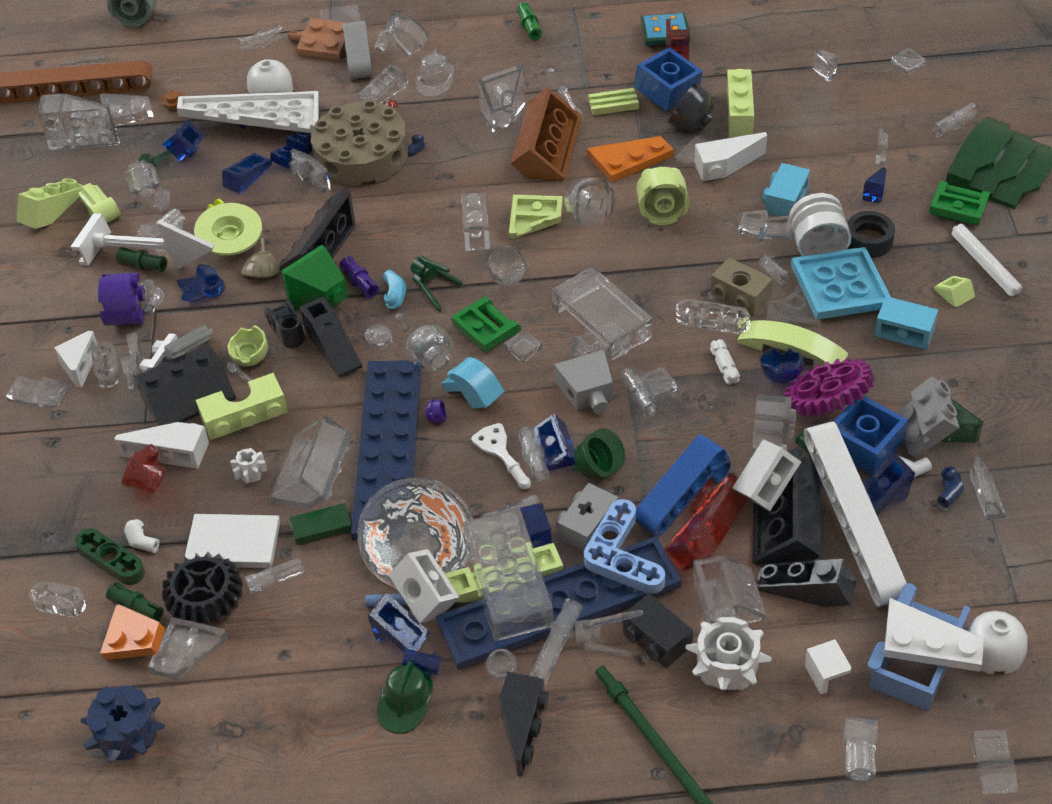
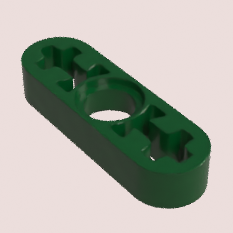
[75,529,145,585]

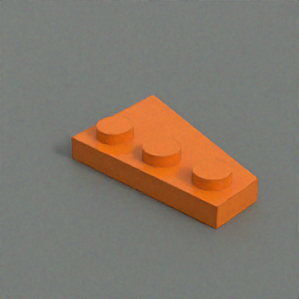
[587,136,674,183]

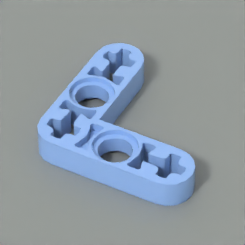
[584,499,665,594]

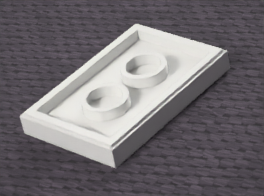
[185,514,281,568]

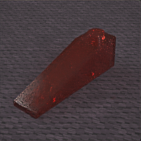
[664,472,747,571]

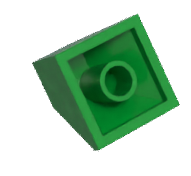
[281,245,348,310]

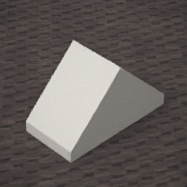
[54,331,99,388]

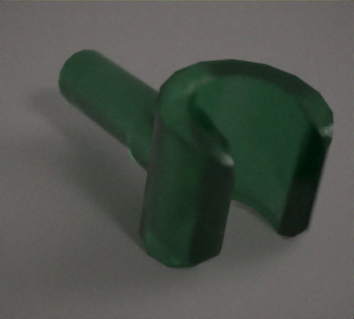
[138,150,171,171]

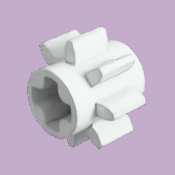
[230,448,267,484]

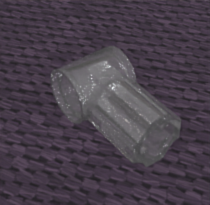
[136,208,187,254]
[843,716,878,783]

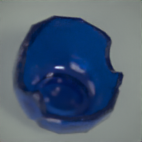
[759,348,804,384]

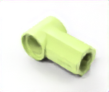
[78,183,121,223]

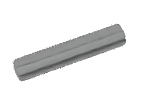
[162,325,213,360]

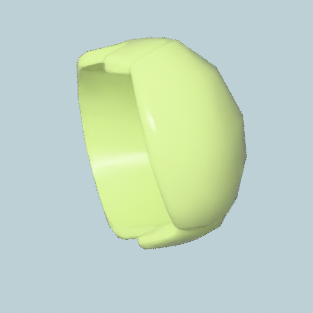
[227,325,268,366]

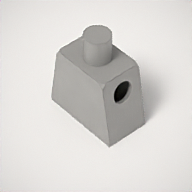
[555,350,613,414]

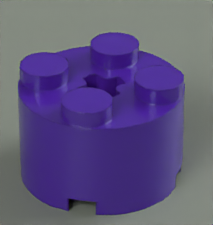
[98,272,145,326]

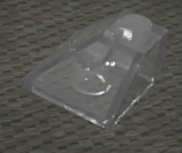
[477,65,525,132]

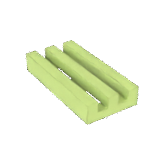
[588,88,639,115]

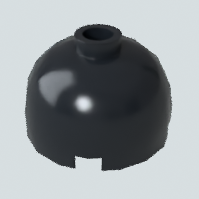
[668,83,713,132]

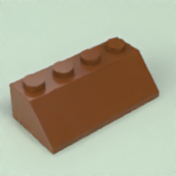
[510,87,582,181]

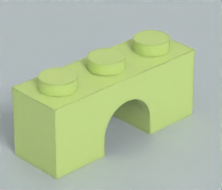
[726,69,754,138]
[196,373,288,440]

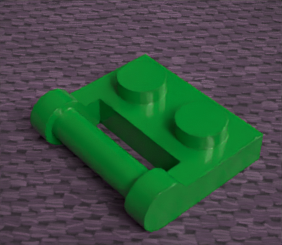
[929,180,991,226]
[451,297,521,352]

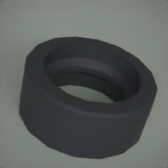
[847,211,895,258]

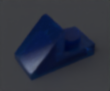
[864,452,915,516]
[367,592,431,657]

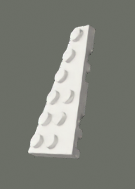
[177,91,319,133]

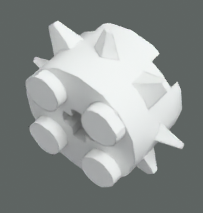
[685,617,772,690]

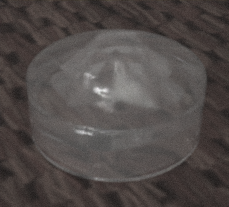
[365,324,392,350]

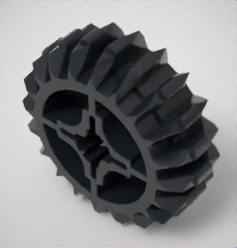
[162,552,243,628]

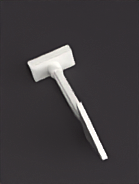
[71,213,215,268]

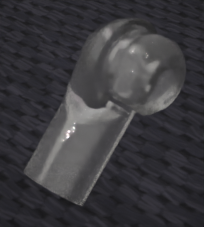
[141,279,164,314]

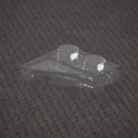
[148,617,228,680]

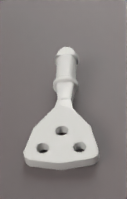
[471,423,531,490]

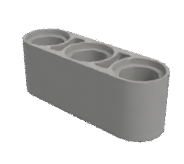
[343,21,373,80]

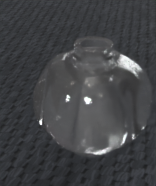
[405,324,454,372]

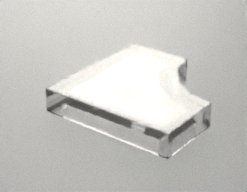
[767,284,820,330]

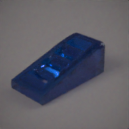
[222,153,272,194]

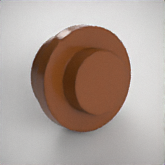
[162,90,184,112]

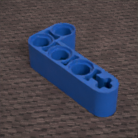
[635,434,731,537]

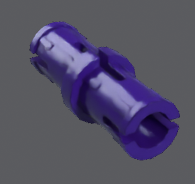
[339,256,379,299]

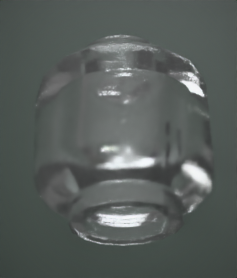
[124,160,160,198]

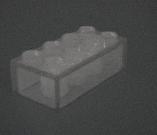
[462,508,553,642]

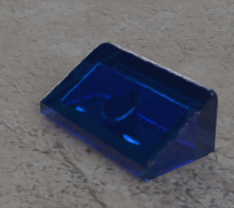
[532,414,576,471]

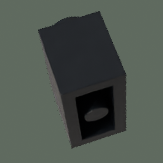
[623,593,693,668]

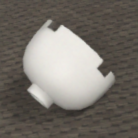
[247,59,293,94]
[966,611,1028,674]

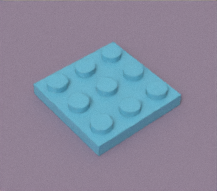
[791,247,891,320]

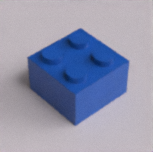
[633,47,703,111]
[833,395,908,476]

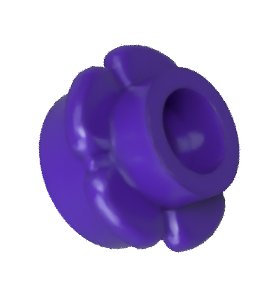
[425,399,447,426]

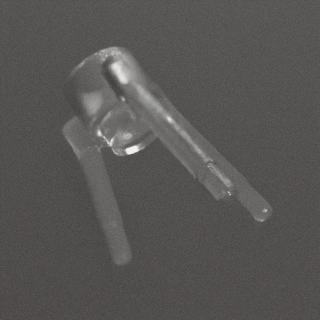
[575,610,643,657]

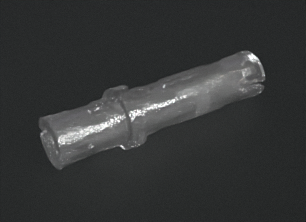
[529,599,583,688]

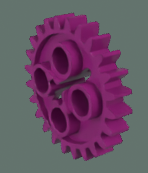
[784,358,875,417]

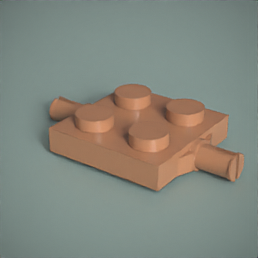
[288,18,347,61]

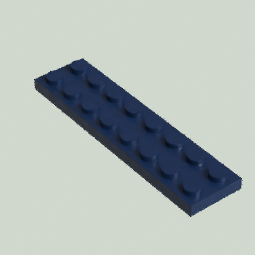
[351,360,422,540]
[436,536,682,670]

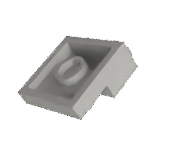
[897,376,959,458]

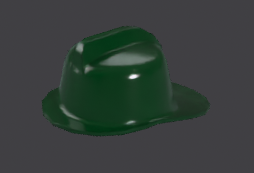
[572,428,625,479]
[377,661,433,733]

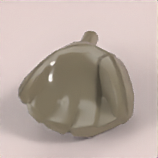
[241,238,280,278]

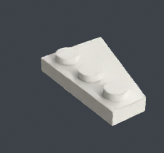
[883,598,984,672]

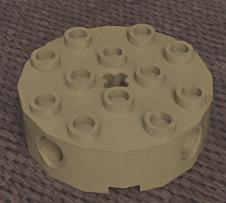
[311,100,408,186]

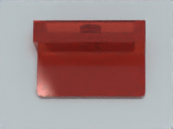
[665,19,690,61]

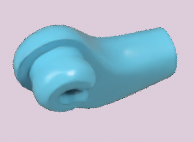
[382,270,407,310]

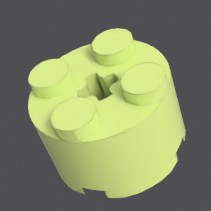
[636,167,690,225]

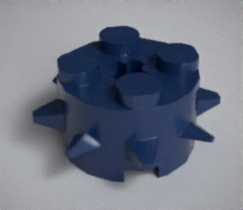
[80,686,165,763]

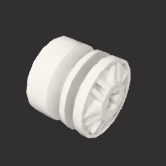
[789,193,851,256]

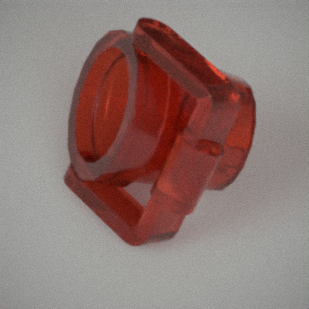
[121,444,166,494]

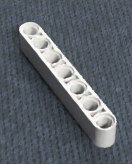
[804,421,907,607]

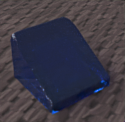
[862,167,887,203]

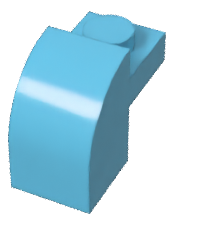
[441,357,505,408]

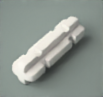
[710,339,740,385]

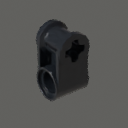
[264,300,305,348]

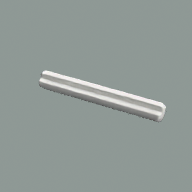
[952,224,1022,297]

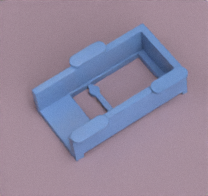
[868,583,970,711]

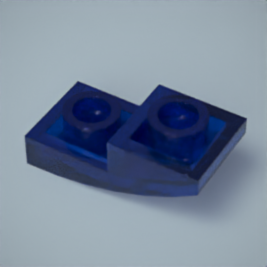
[270,131,313,169]

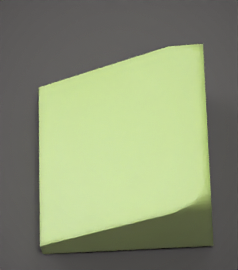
[934,276,975,307]

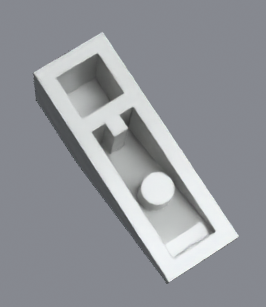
[694,132,767,181]
[114,422,209,469]

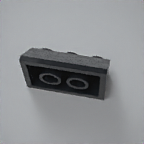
[135,344,236,426]

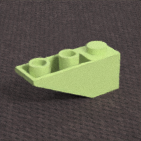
[17,178,84,229]

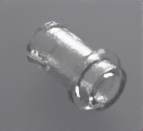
[757,255,791,286]

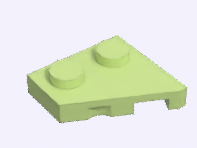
[509,195,563,239]

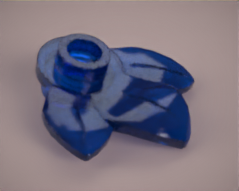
[177,264,225,302]

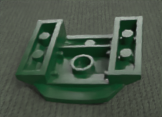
[946,116,1052,209]

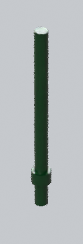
[595,665,713,804]

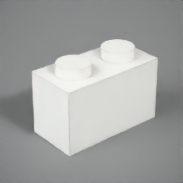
[732,439,801,511]

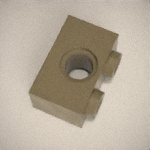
[711,257,773,315]

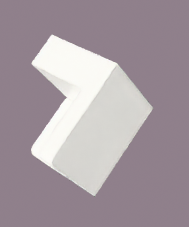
[805,639,851,695]

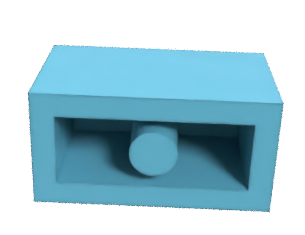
[762,163,810,219]
[874,296,938,350]

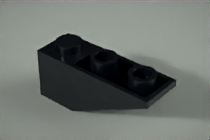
[300,297,363,378]
[754,559,857,607]
[499,672,549,777]

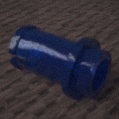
[402,648,442,677]

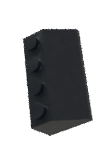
[279,188,356,284]
[752,447,821,566]

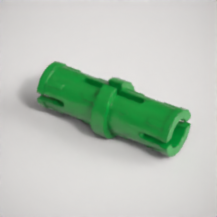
[516,2,542,41]

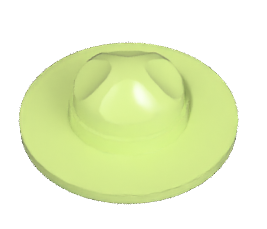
[194,203,262,256]

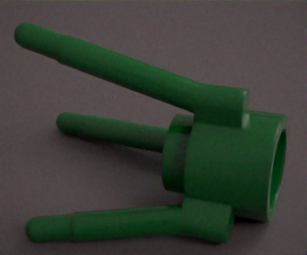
[411,255,463,312]

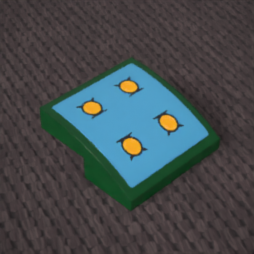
[640,12,690,46]

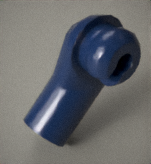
[408,134,426,156]
[937,466,964,508]

